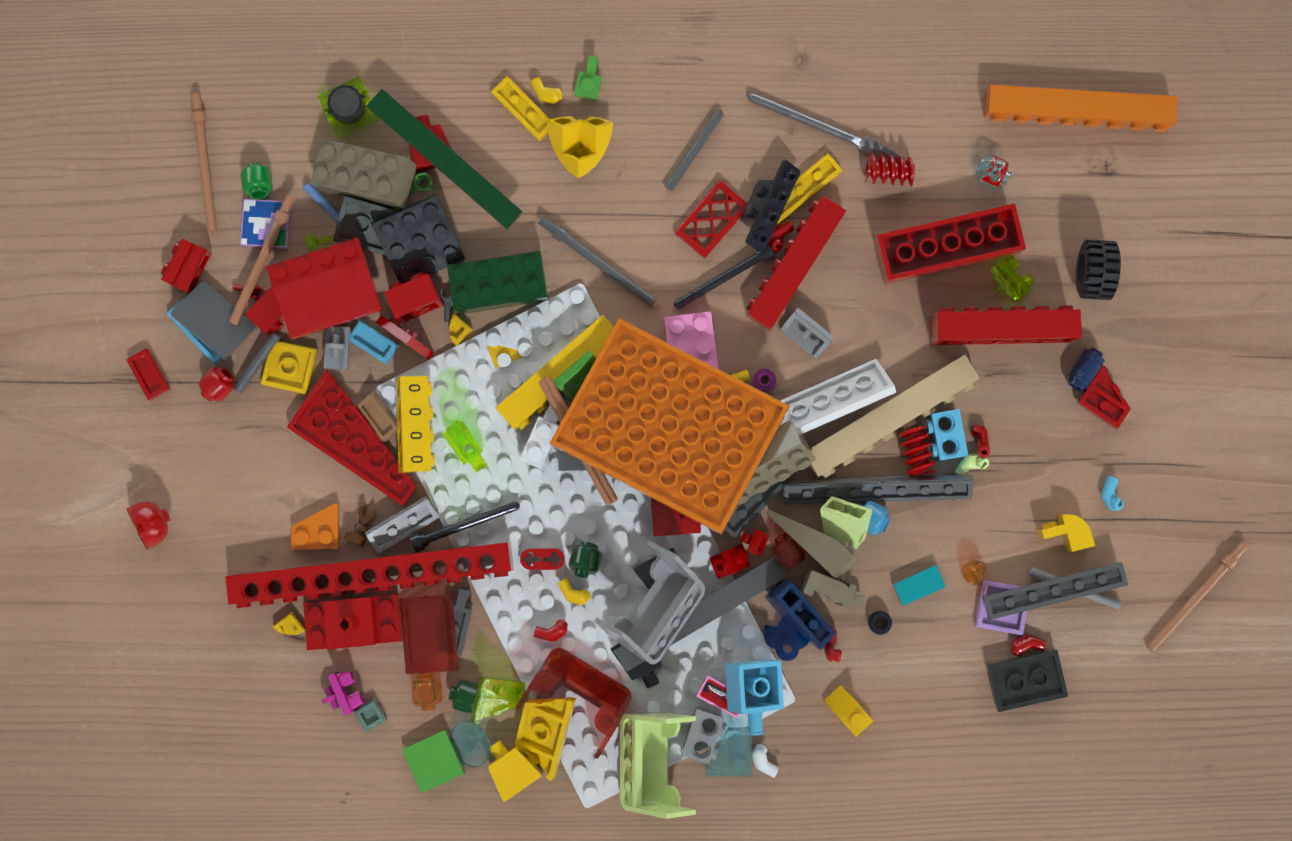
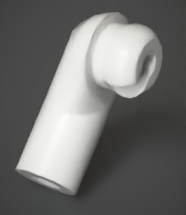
[751,744,779,778]

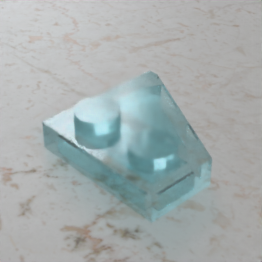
[706,727,752,776]

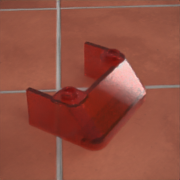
[515,647,632,759]

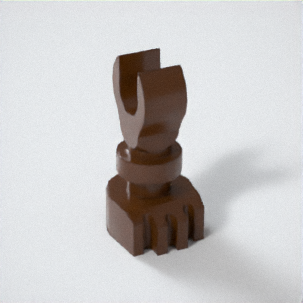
[343,505,376,547]

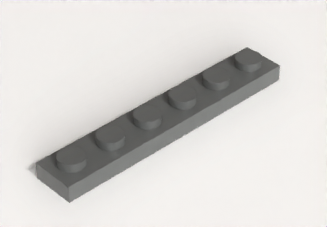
[982,562,1128,620]

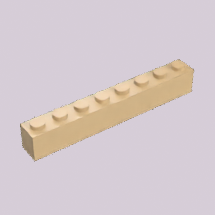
[810,355,980,479]

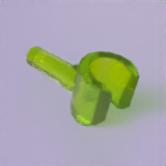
[304,233,334,250]

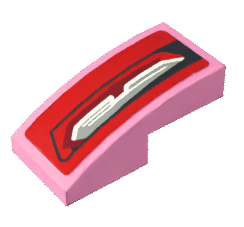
[696,674,739,718]

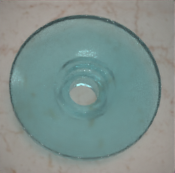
[451,721,490,767]

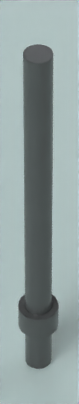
[538,216,656,306]

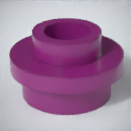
[753,369,776,392]

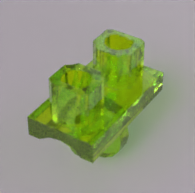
[990,256,1035,302]

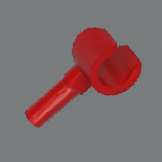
[232,284,266,301]

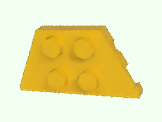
[515,697,576,781]

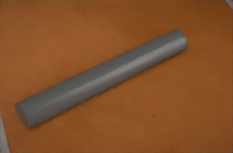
[234,332,281,393]

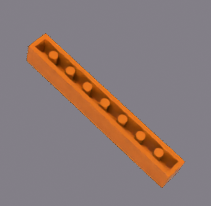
[984,85,1178,132]

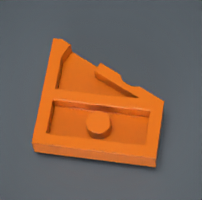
[291,503,340,550]

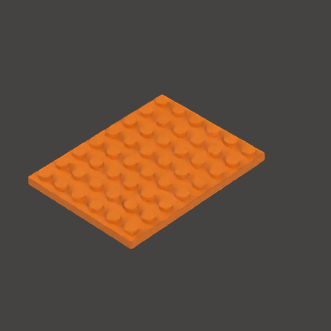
[550,319,789,535]

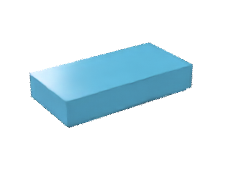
[350,319,399,365]

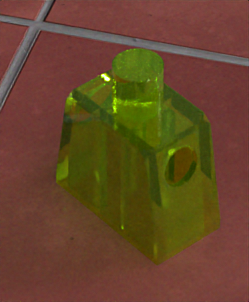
[442,417,487,472]

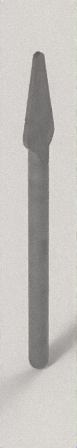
[747,93,904,161]

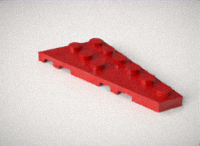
[287,369,417,506]

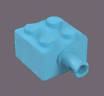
[725,659,784,735]

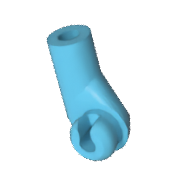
[1101,476,1124,511]

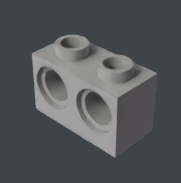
[681,707,727,764]

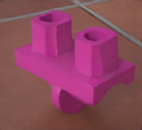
[322,670,365,715]

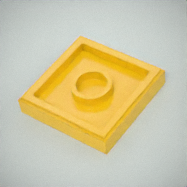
[261,341,318,395]

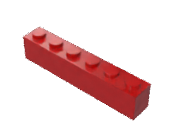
[746,196,847,331]

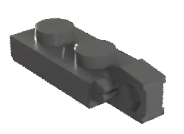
[438,588,473,656]

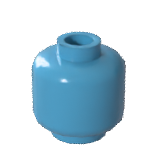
[860,501,891,536]

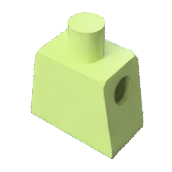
[820,496,872,550]

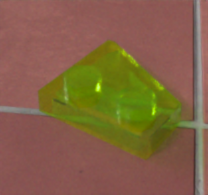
[470,676,526,724]

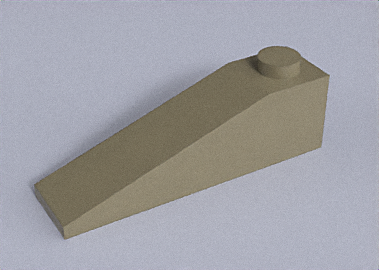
[766,510,858,582]

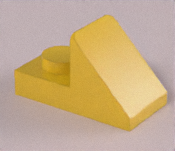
[823,685,873,737]

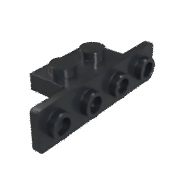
[740,160,801,253]

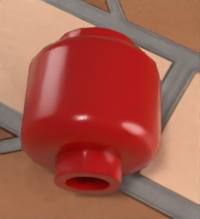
[199,367,235,402]

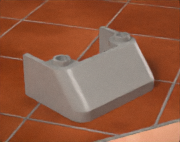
[594,541,705,664]

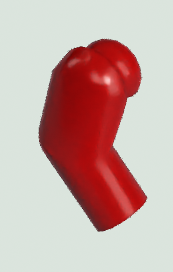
[768,220,794,252]

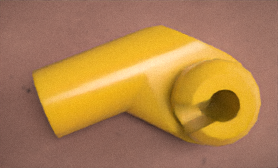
[530,77,563,104]
[557,578,591,605]

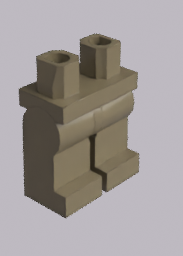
[799,569,867,609]

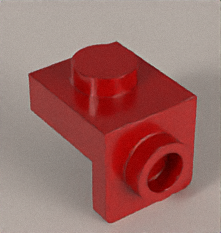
[709,544,750,579]

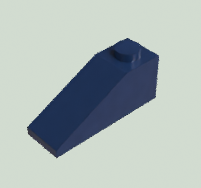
[765,581,836,650]

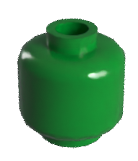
[240,163,273,199]

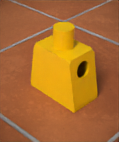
[488,740,543,802]

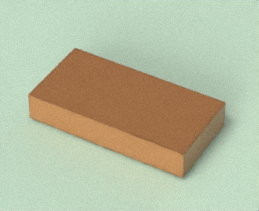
[356,391,397,443]

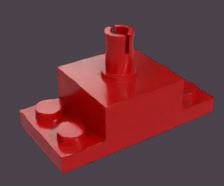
[303,594,403,650]

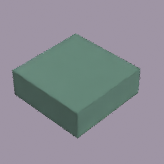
[354,699,387,732]

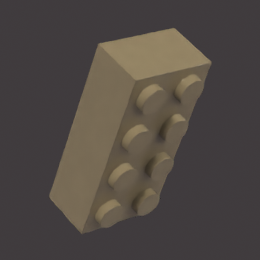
[310,139,417,209]
[738,420,816,505]

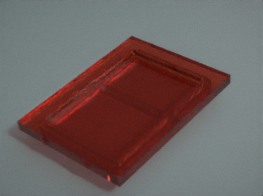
[399,594,459,674]

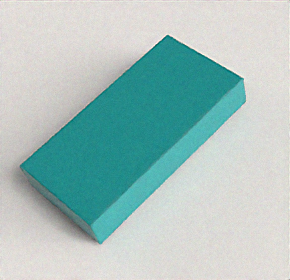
[892,565,946,606]

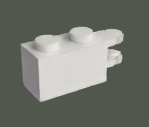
[519,405,559,470]

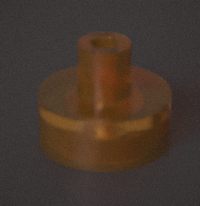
[961,560,987,585]

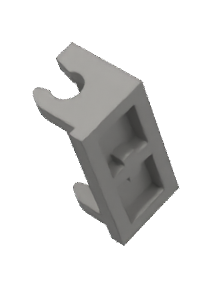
[780,308,834,359]

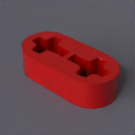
[520,548,565,570]

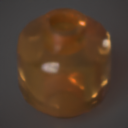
[411,674,443,711]

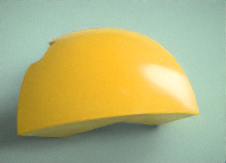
[547,116,613,178]

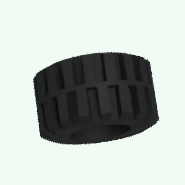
[1076,240,1121,300]

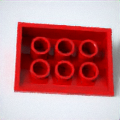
[266,237,383,339]

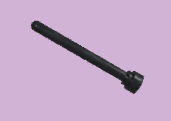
[674,244,776,309]
[410,501,520,553]

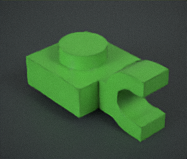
[574,56,602,101]

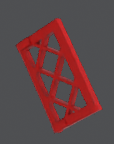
[674,180,748,259]

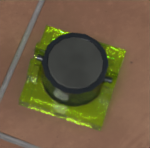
[317,76,380,138]

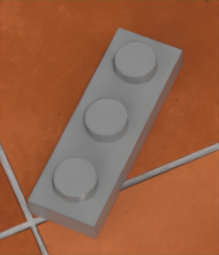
[365,496,439,554]

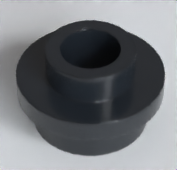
[868,611,892,635]

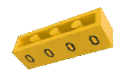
[395,376,435,473]

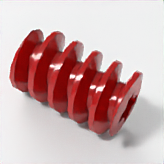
[865,153,915,187]
[898,425,937,476]

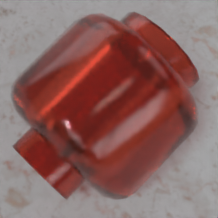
[771,533,806,569]

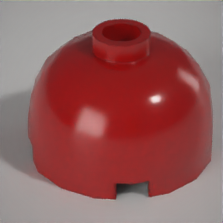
[126,501,171,550]

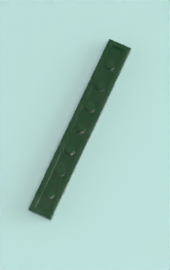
[366,89,523,230]

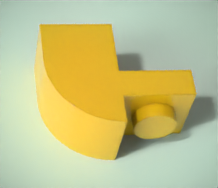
[1036,514,1095,552]

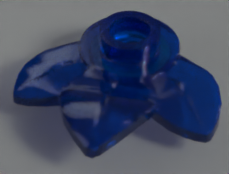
[763,617,809,661]

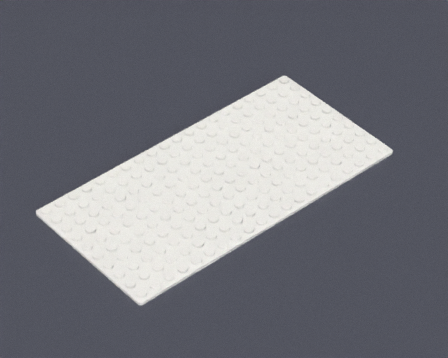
[375,284,795,808]

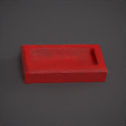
[126,348,171,401]

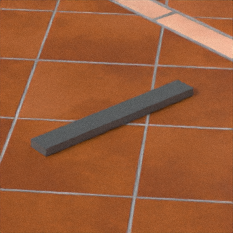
[783,475,973,505]
[613,556,788,672]

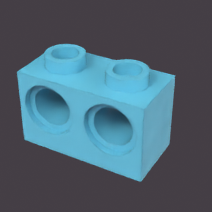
[926,409,968,461]

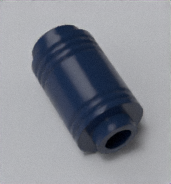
[1067,347,1105,392]

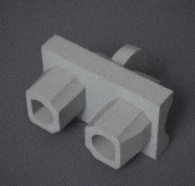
[324,327,351,370]

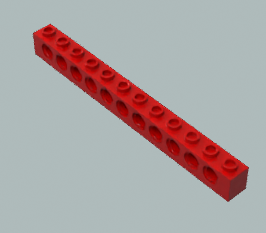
[225,542,514,608]

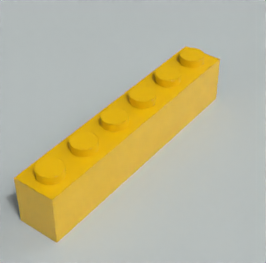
[496,315,614,431]

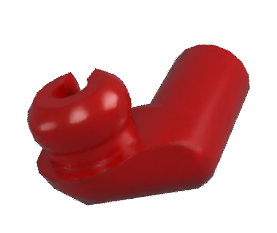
[970,424,990,457]
[533,619,568,642]
[823,629,842,662]
[1010,634,1046,656]

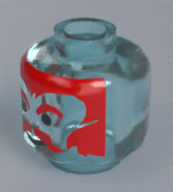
[974,155,1012,189]

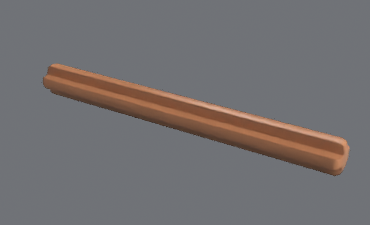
[539,376,618,505]

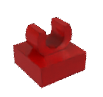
[740,529,770,557]

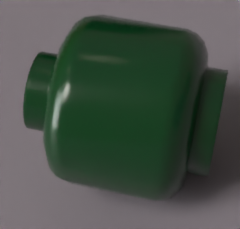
[568,541,602,578]
[448,680,485,714]

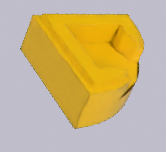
[449,313,473,346]
[272,611,305,635]

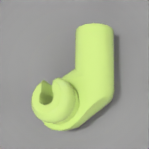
[954,454,989,475]

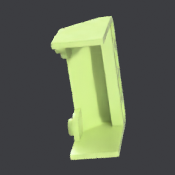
[620,713,696,819]

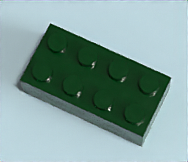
[447,251,549,315]

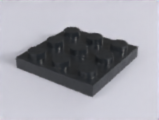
[371,194,465,284]

